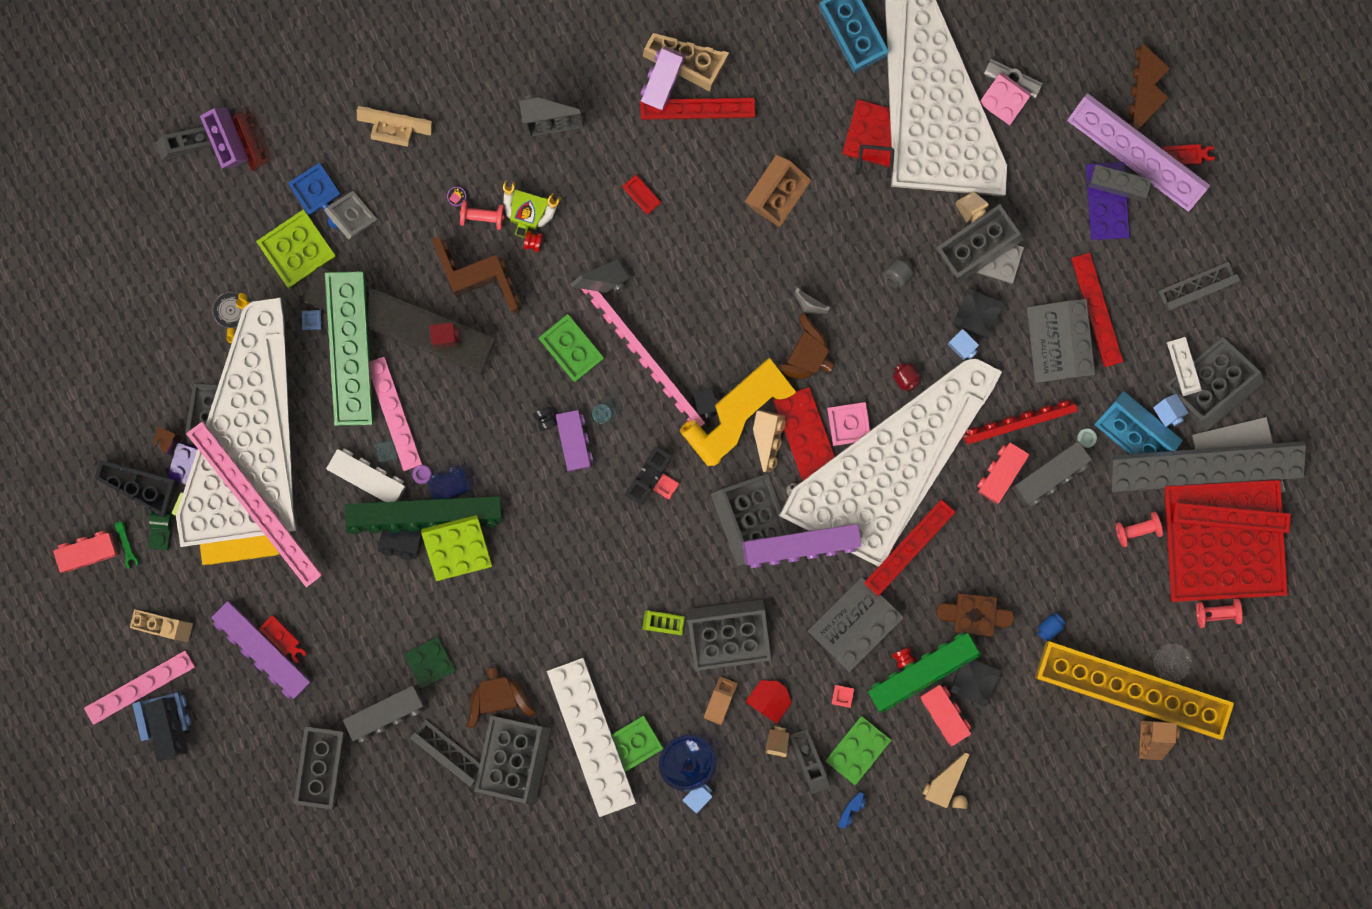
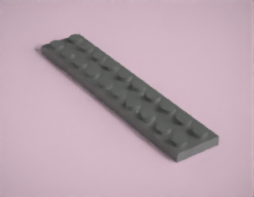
[1111,441,1306,492]

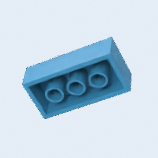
[819,0,889,74]

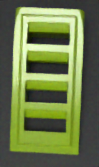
[642,610,685,635]

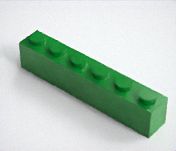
[868,632,982,713]

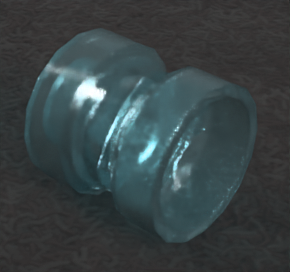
[592,404,612,424]

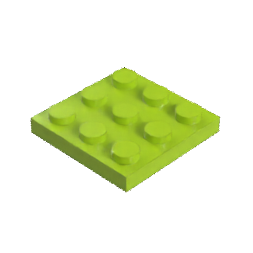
[256,209,336,289]
[421,515,492,581]

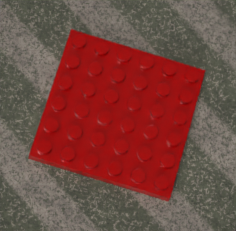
[1164,480,1287,602]

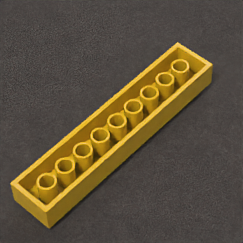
[1035,641,1234,740]

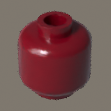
[893,363,921,392]

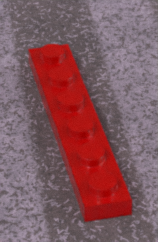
[640,98,755,120]
[1071,253,1123,368]
[963,399,1077,445]
[864,500,955,596]
[1172,503,1291,533]

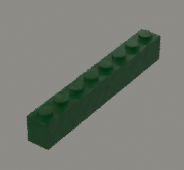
[345,496,501,534]

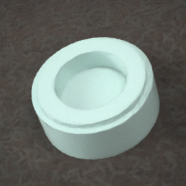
[1077,429,1097,448]

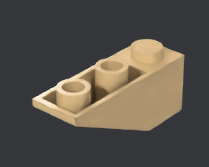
[955,192,989,223]
[753,410,785,472]
[130,609,193,642]

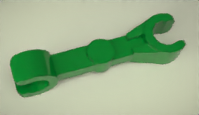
[115,521,139,569]

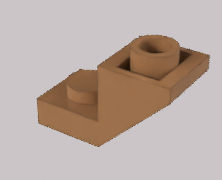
[704,677,738,725]

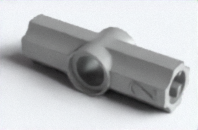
[983,59,1043,99]

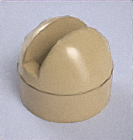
[952,795,968,809]

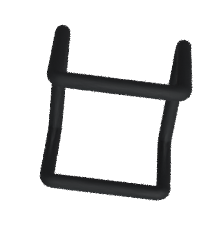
[855,145,895,178]

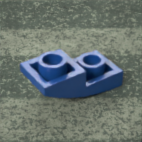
[837,792,866,829]

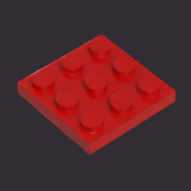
[842,99,891,167]

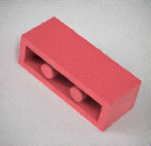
[977,443,1029,504]
[53,531,118,573]
[919,685,971,747]

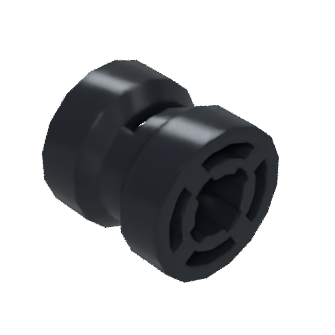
[533,407,557,432]

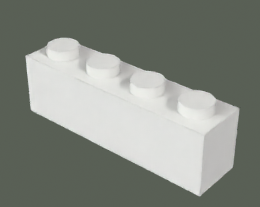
[326,449,406,502]

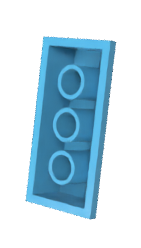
[1094,391,1183,454]

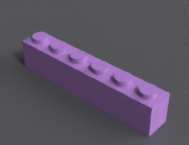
[741,524,861,568]
[211,601,312,699]

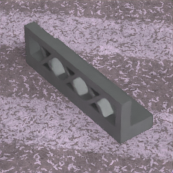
[1158,262,1240,312]
[410,720,480,787]

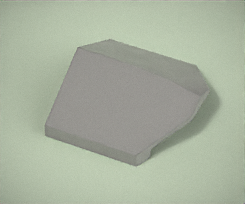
[795,288,830,314]

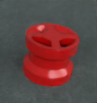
[524,231,543,253]
[892,647,916,669]

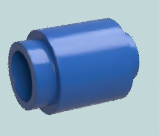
[1037,613,1066,641]

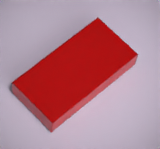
[622,174,661,215]

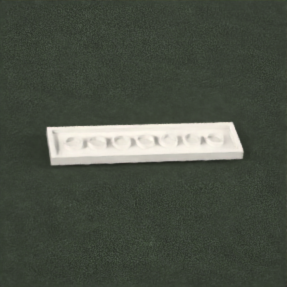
[547,658,636,817]

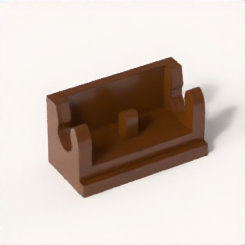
[153,427,182,456]

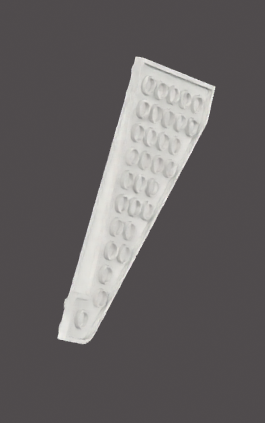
[176,298,296,547]
[779,359,1002,567]

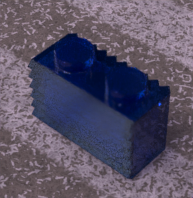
[427,466,472,500]

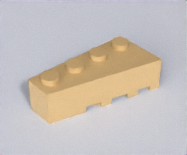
[643,33,729,92]

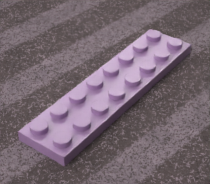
[1067,93,1210,212]

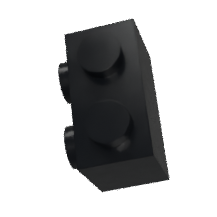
[378,529,421,560]

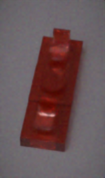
[232,111,269,171]

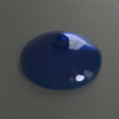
[659,735,716,791]

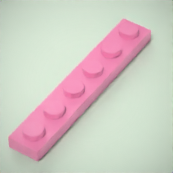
[370,357,422,471]
[84,651,195,725]

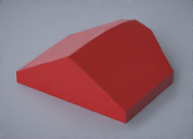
[745,680,792,724]

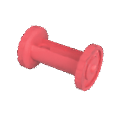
[460,200,504,230]
[1115,512,1163,548]
[1196,599,1242,628]

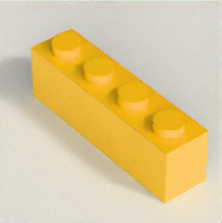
[200,535,281,565]

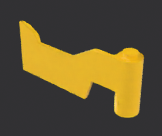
[680,358,796,466]

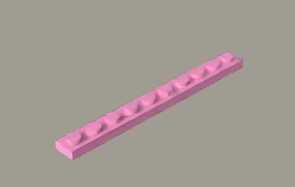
[581,289,705,427]
[187,422,322,587]

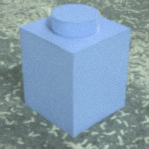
[948,329,979,360]
[1153,394,1188,427]
[682,783,713,814]

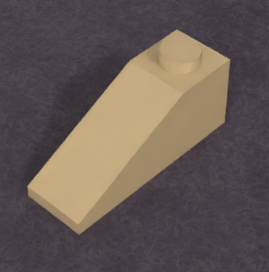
[765,726,789,757]
[923,753,969,808]

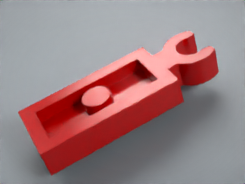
[1161,144,1215,165]
[259,615,307,663]

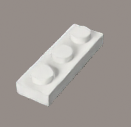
[1167,337,1202,396]

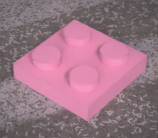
[980,72,1032,125]
[827,402,870,446]

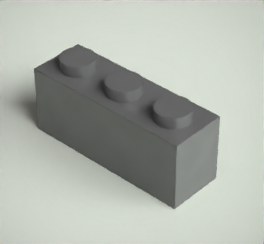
[1088,165,1151,202]

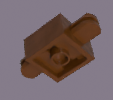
[936,594,1014,637]

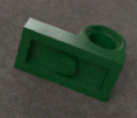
[148,511,174,551]

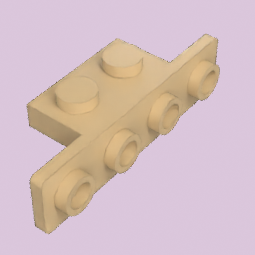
[357,106,432,147]

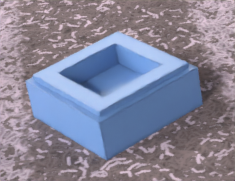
[302,310,322,330]

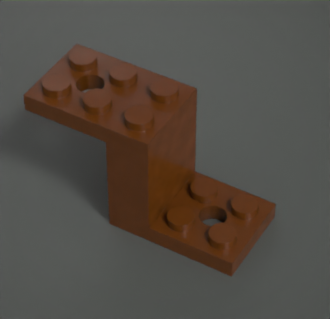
[432,236,521,315]

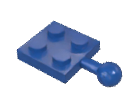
[288,162,341,228]

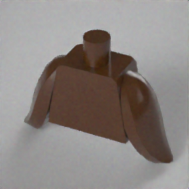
[775,312,835,379]
[466,668,536,728]

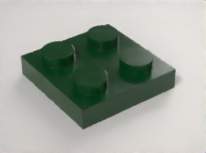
[404,637,456,689]

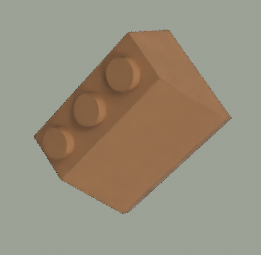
[744,155,811,227]

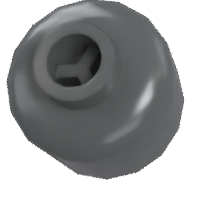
[885,259,913,288]

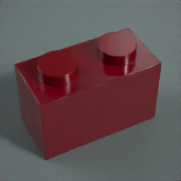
[429,323,461,349]

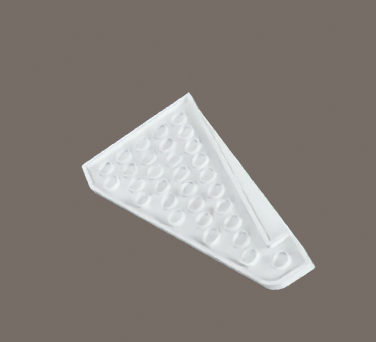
[885,0,1007,196]

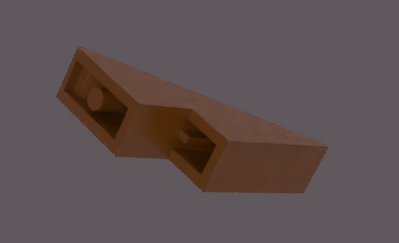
[1128,44,1170,131]

